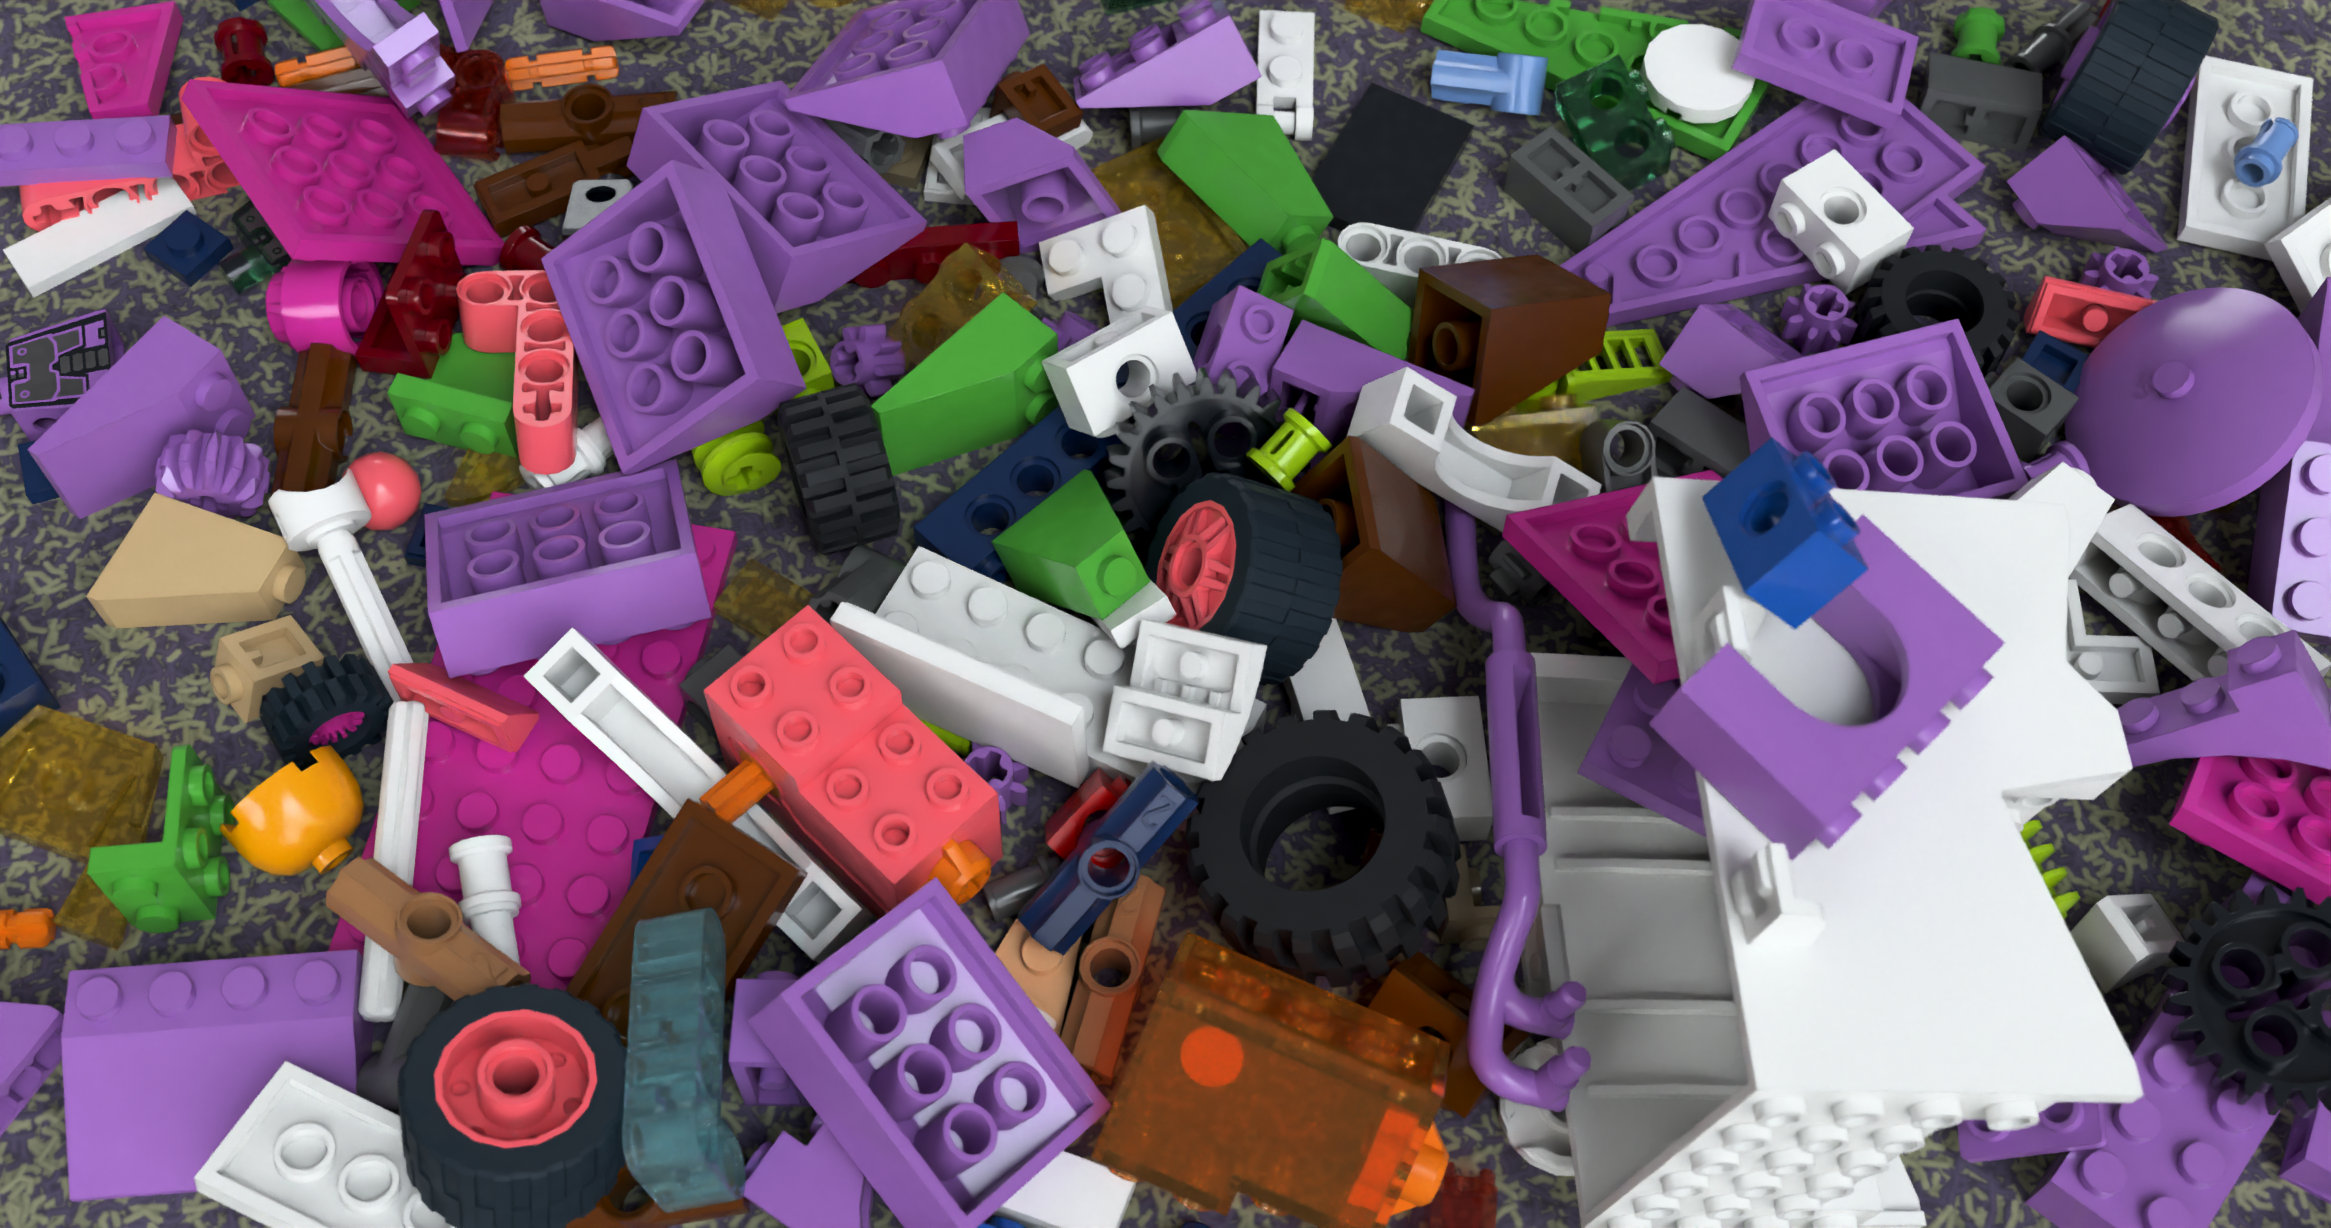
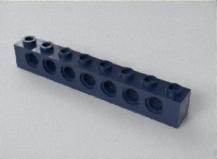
[913,238,1283,584]

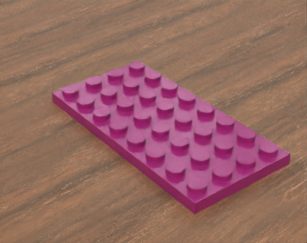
[328,491,738,991]

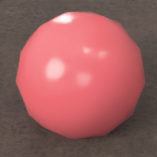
[342,451,422,531]

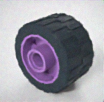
[2039,0,2219,175]

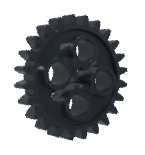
[1103,367,1311,550]
[2161,885,2331,1118]

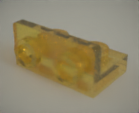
[1465,393,1598,472]

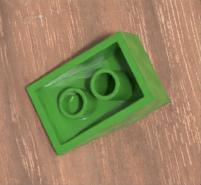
[871,292,1059,476]

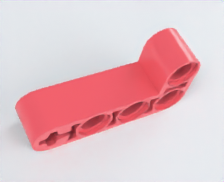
[19,76,240,232]
[456,270,579,475]

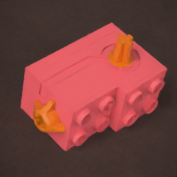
[699,605,1003,919]

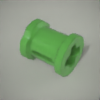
[1950,7,2006,65]

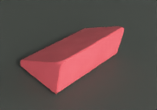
[2023,276,2157,348]
[387,663,539,753]

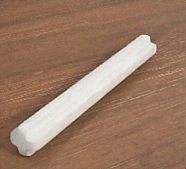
[358,700,429,1022]

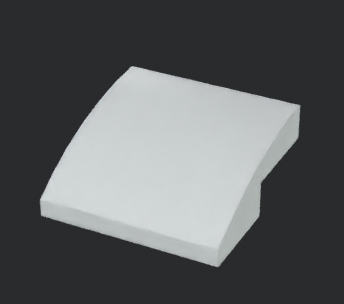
[1102,620,1267,781]

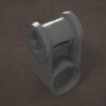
[1579,419,1658,494]

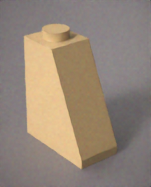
[86,493,306,628]

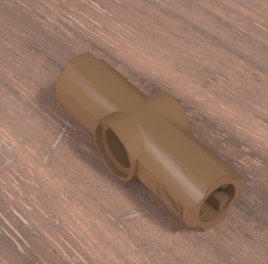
[326,856,531,1001]
[1060,874,1166,1085]

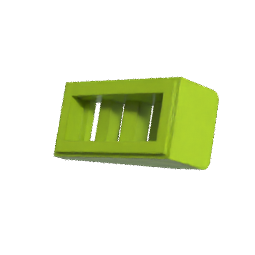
[1556,329,1673,407]

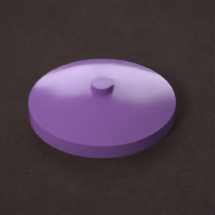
[2065,287,2324,517]

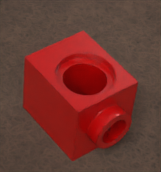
[1044,767,1133,868]

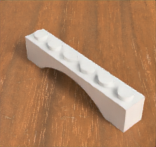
[524,627,874,963]

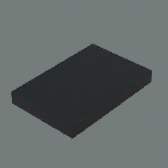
[1312,83,1474,233]

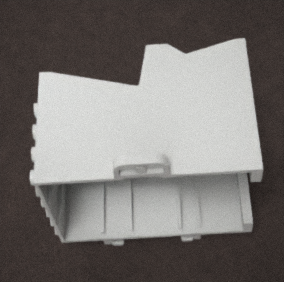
[1521,477,2144,1228]

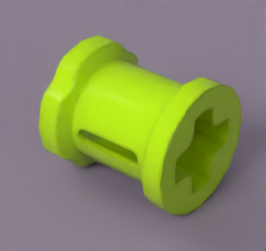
[1246,407,1332,492]

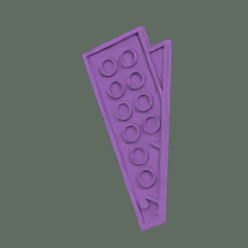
[1559,98,1987,327]

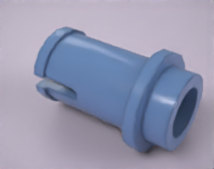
[2234,117,2299,187]

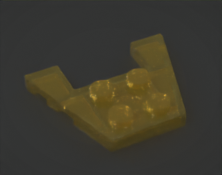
[0,705,164,951]

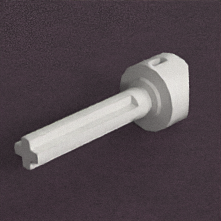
[268,468,413,702]

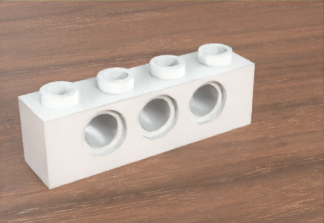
[2069,504,2331,681]

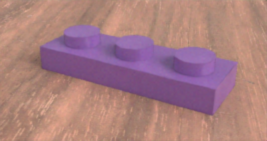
[0,115,177,187]

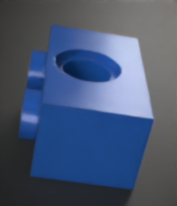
[1702,437,1869,630]

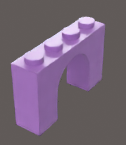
[1649,514,2005,861]

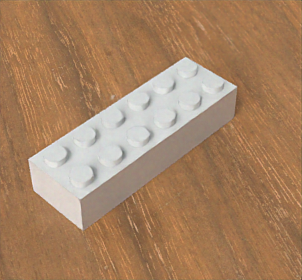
[876,546,1267,832]

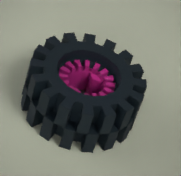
[260,654,394,772]

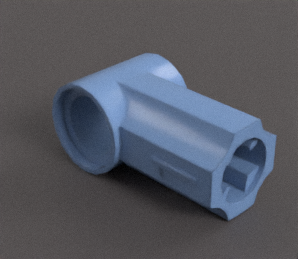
[1430,50,1548,115]

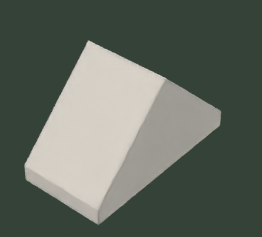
[2070,894,2185,993]

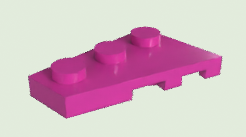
[64,1,184,119]

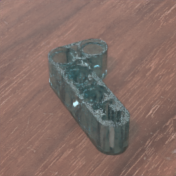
[622,907,746,1213]

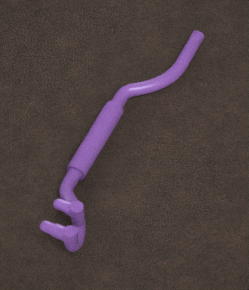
[1444,499,1591,1112]

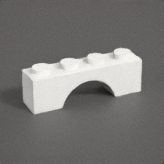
[1346,367,1602,533]

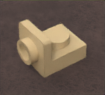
[210,615,324,723]

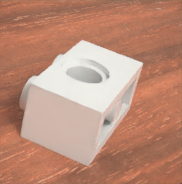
[1768,149,1914,295]
[1041,306,1197,438]
[1385,696,1493,841]

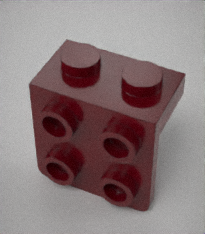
[355,209,468,379]

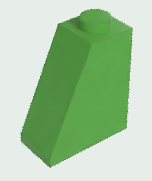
[1156,110,1333,255]
[1257,237,1414,360]
[991,469,1150,620]

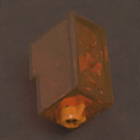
[1091,931,1451,1228]

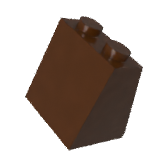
[1407,254,1612,427]
[1290,435,1457,633]

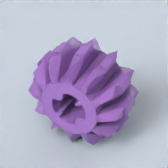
[154,429,271,520]

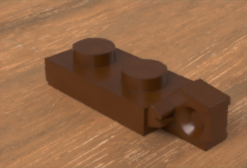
[473,135,635,238]

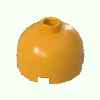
[219,745,365,876]

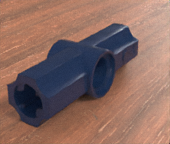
[1018,760,1199,955]

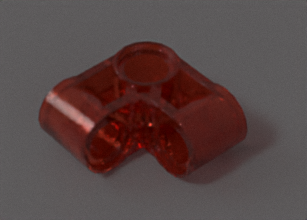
[415,44,517,162]

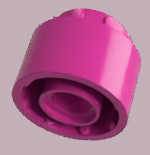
[266,259,385,357]

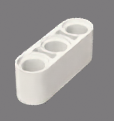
[1337,222,1502,309]

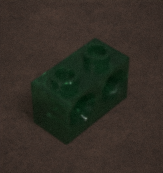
[1556,55,1676,191]

